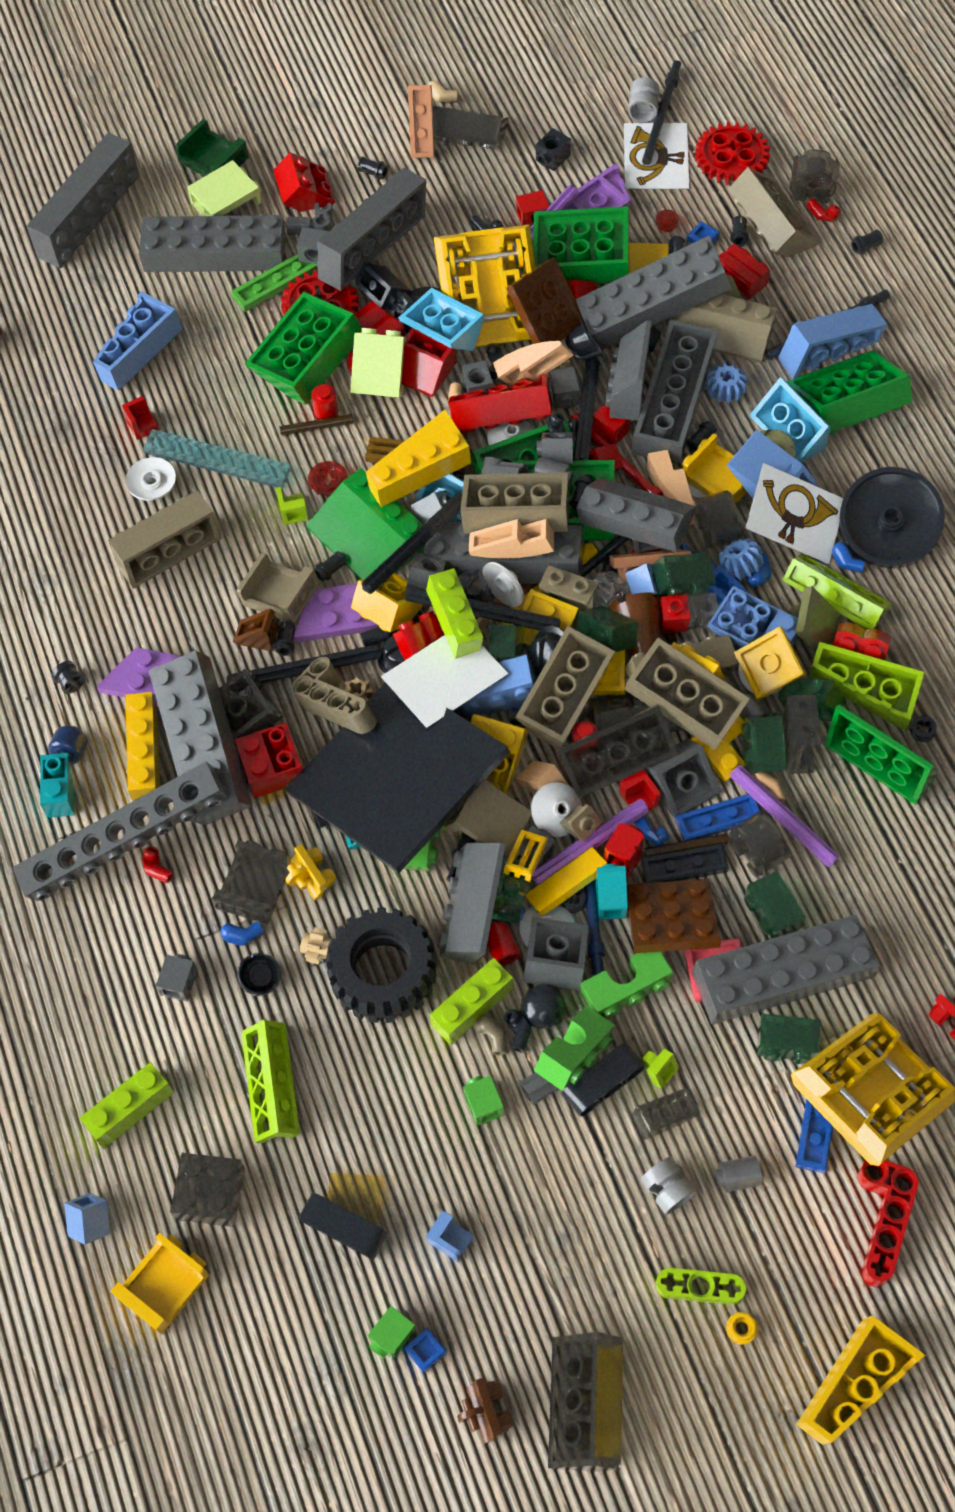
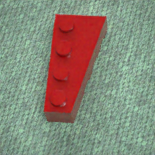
[448,373,552,433]

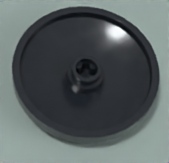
[839,467,945,568]

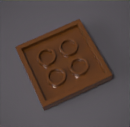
[506,257,585,344]
[626,879,721,953]

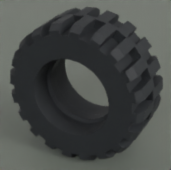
[326,908,437,1023]

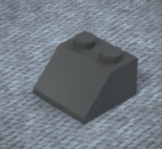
[642,738,720,818]
[523,917,588,991]

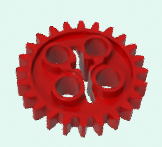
[695,122,770,185]
[281,270,359,315]

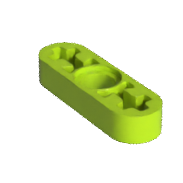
[656,1268,746,1305]

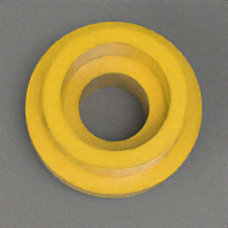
[726,1312,758,1345]

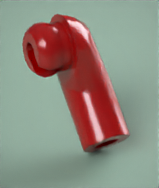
[141,846,173,883]

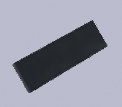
[640,843,729,883]

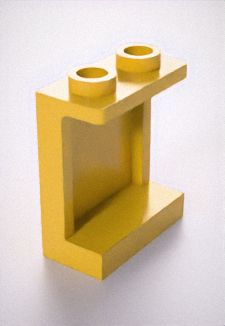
[682,433,747,510]
[110,1233,209,1335]

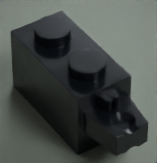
[355,262,414,315]

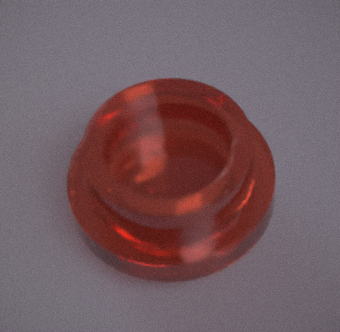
[655,210,679,232]

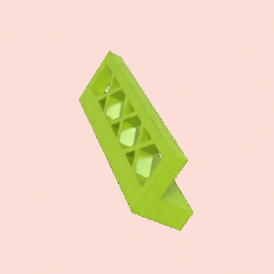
[782,553,892,629]
[241,1020,300,1143]

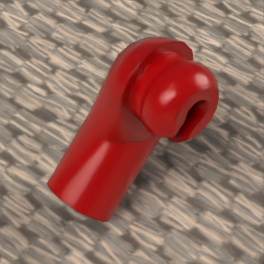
[806,198,841,222]

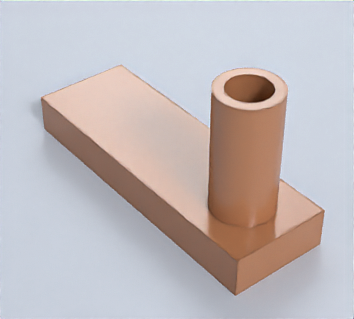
[408,85,435,158]
[609,548,691,598]

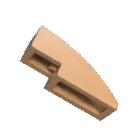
[493,341,573,387]
[647,450,695,525]
[469,519,554,558]

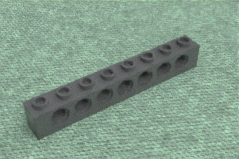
[12,762,228,901]

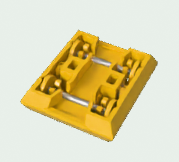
[434,225,536,350]
[791,1013,955,1166]

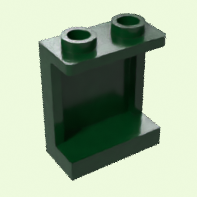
[175,119,249,177]

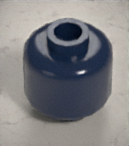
[48,726,88,765]

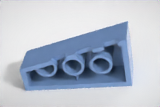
[93,291,183,391]
[778,304,887,379]
[453,654,539,718]

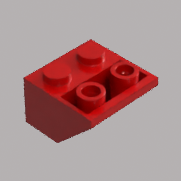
[273,152,335,212]
[401,328,457,397]
[235,723,303,799]

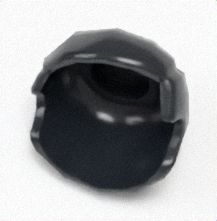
[237,953,281,996]
[520,985,566,1029]

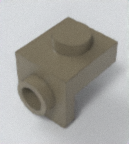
[560,804,602,842]

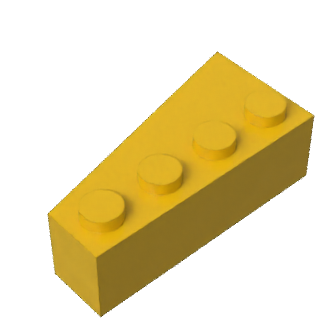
[366,410,471,507]
[796,1316,925,1445]

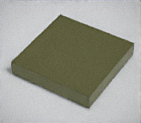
[795,586,840,652]

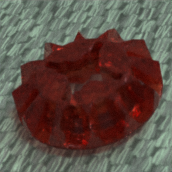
[308,461,348,498]

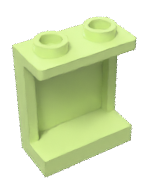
[187,160,262,216]
[350,328,407,397]

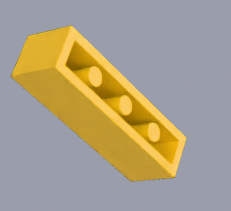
[125,692,160,801]

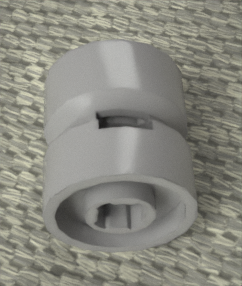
[628,77,659,123]
[640,1157,697,1215]

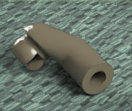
[475,1016,506,1056]

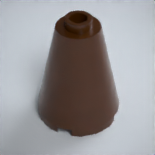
[608,592,661,657]

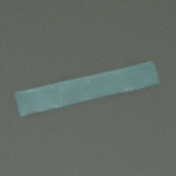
[143,429,291,489]

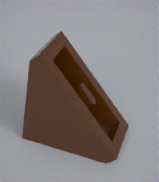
[233,608,279,652]

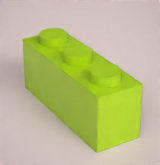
[426,568,483,659]
[430,958,513,1046]
[79,1062,174,1149]

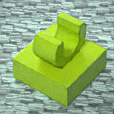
[642,1048,679,1090]

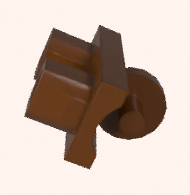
[457,1378,513,1444]

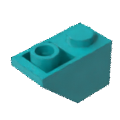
[40,753,75,818]
[595,864,627,920]

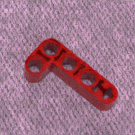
[857,1160,919,1288]

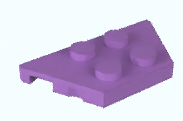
[566,163,631,210]
[294,583,379,643]
[97,647,181,703]

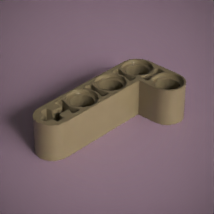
[291,657,377,734]

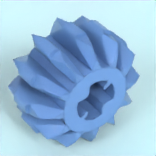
[705,362,747,405]
[718,537,764,581]

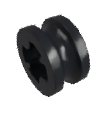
[911,716,937,742]
[561,889,586,913]

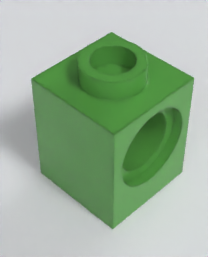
[463,1075,504,1126]
[367,1306,417,1360]

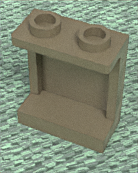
[236,552,320,623]
[539,565,598,635]
[444,780,532,860]

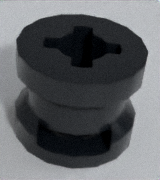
[51,661,85,694]

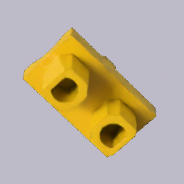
[286,844,336,901]

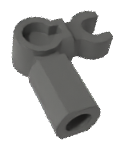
[286,203,332,235]

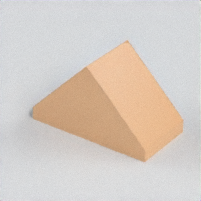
[516,760,569,811]

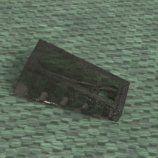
[632,1088,700,1140]

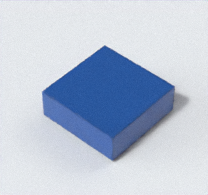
[687,221,720,244]
[403,1327,447,1374]

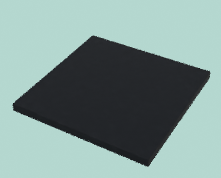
[285,682,510,874]

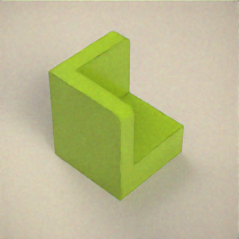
[276,487,308,525]

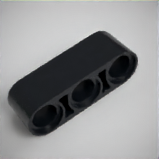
[561,1043,646,1117]
[298,1192,388,1260]

